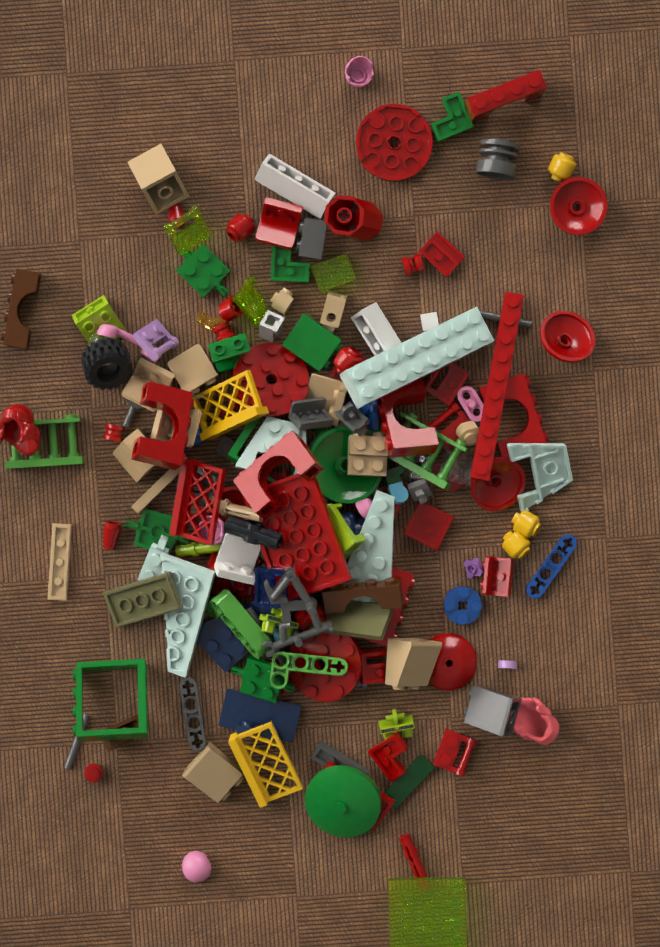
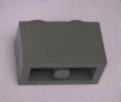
[295,218,327,261]

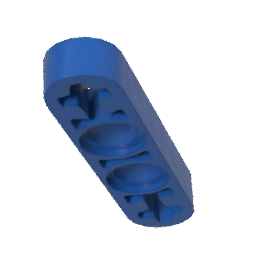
[526,534,577,598]

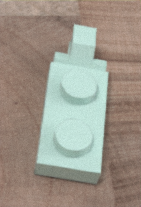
[137,535,169,580]

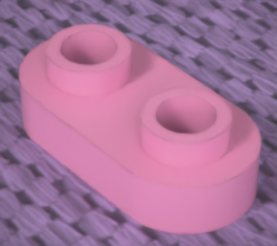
[457,386,484,422]

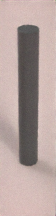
[479,310,532,328]
[64,713,91,770]

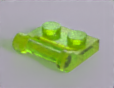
[163,205,212,256]

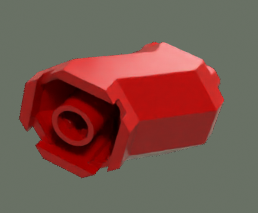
[324,195,383,242]

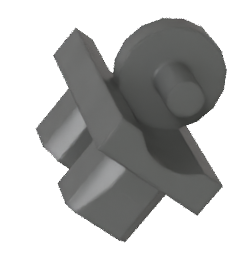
[335,401,370,436]

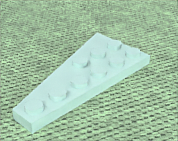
[340,490,395,604]

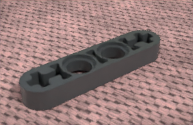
[180,676,206,751]

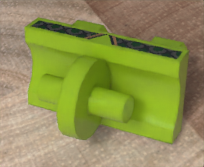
[259,606,299,638]
[378,708,415,739]

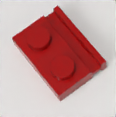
[418,231,465,278]

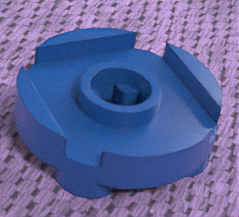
[443,586,482,625]

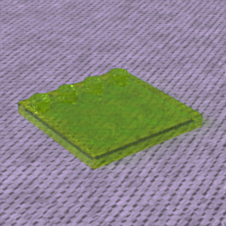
[388,877,467,947]

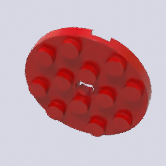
[356,104,433,182]
[232,343,309,418]
[289,628,363,702]

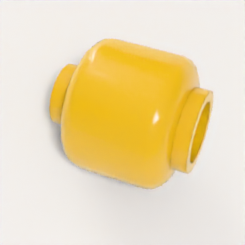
[548,152,576,182]
[511,510,541,538]
[502,531,531,559]

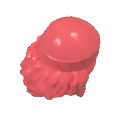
[513,697,560,745]

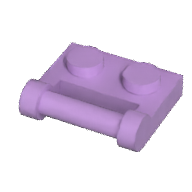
[132,319,179,361]

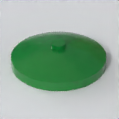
[310,427,382,504]
[305,765,382,838]

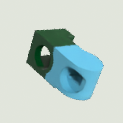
[384,466,409,505]

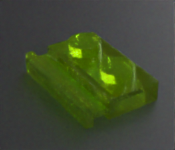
[311,253,356,293]

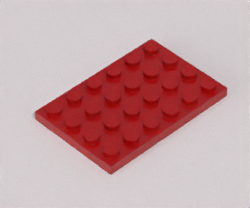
[242,473,352,601]

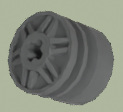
[476,138,520,180]

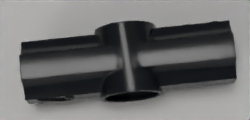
[224,515,283,550]

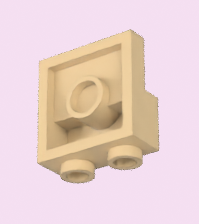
[347,432,388,477]

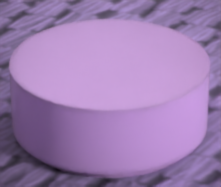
[498,660,517,669]

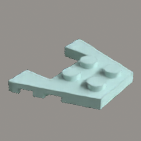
[235,417,307,475]
[507,443,573,512]

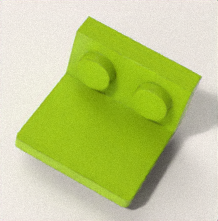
[72,295,127,344]

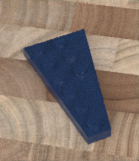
[197,596,302,673]

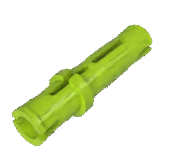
[175,541,222,557]

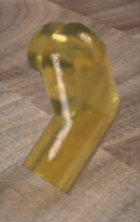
[196,312,225,329]

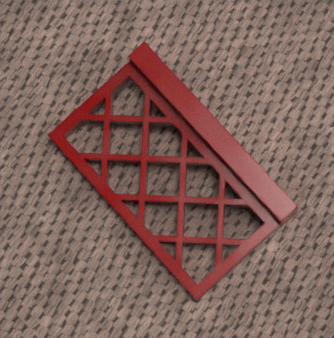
[169,458,226,546]

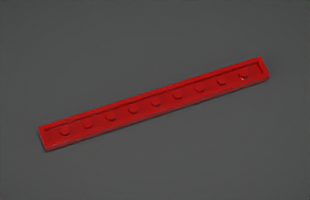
[470,292,524,482]

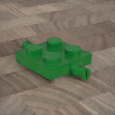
[176,244,230,298]
[125,508,189,555]
[231,655,295,703]

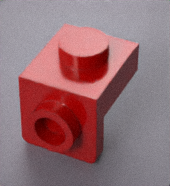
[294,603,327,630]

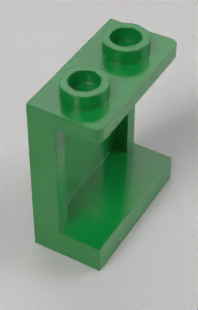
[282,312,343,372]
[208,333,251,375]

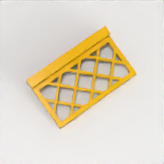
[192,370,269,441]
[228,721,303,808]

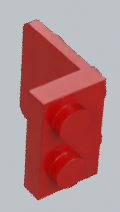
[255,197,303,250]

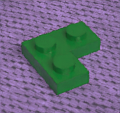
[431,92,474,142]
[270,245,310,283]

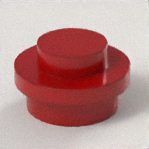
[84,763,103,783]

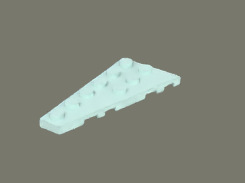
[160,553,216,678]

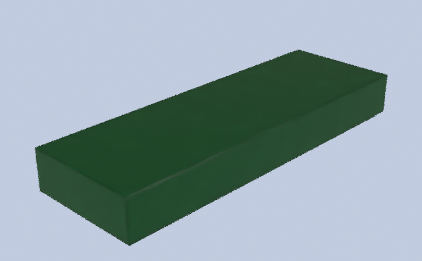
[384,753,435,809]

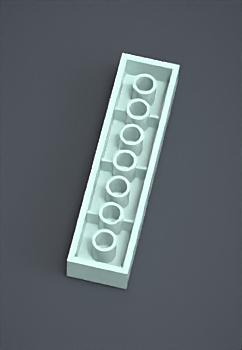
[340,307,494,409]

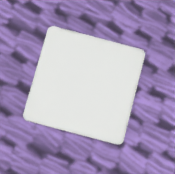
[420,312,439,331]

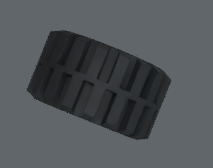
[81,338,133,390]

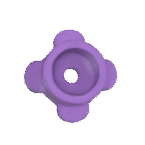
[464,558,483,579]

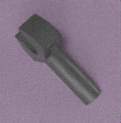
[122,399,144,428]

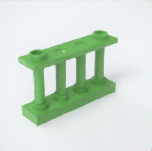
[388,411,471,491]
[5,414,85,469]

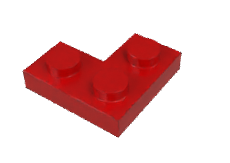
[367,732,408,782]

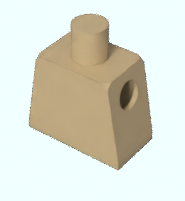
[320,291,347,333]

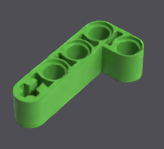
[206,589,272,659]
[270,652,348,689]

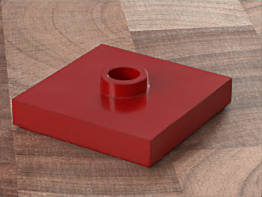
[403,502,455,551]

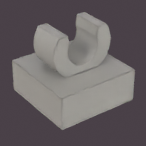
[407,478,432,504]

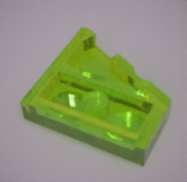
[232,275,267,328]

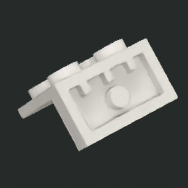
[214,533,261,585]

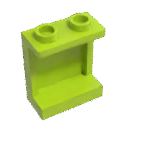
[326,503,366,559]

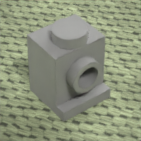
[259,310,285,343]

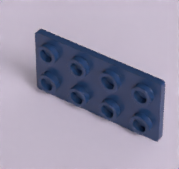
[219,688,301,743]

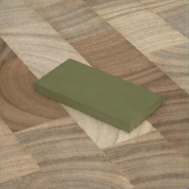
[103,571,183,628]
[309,597,394,640]

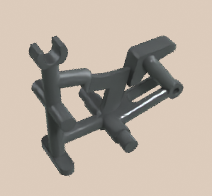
[262,567,335,657]

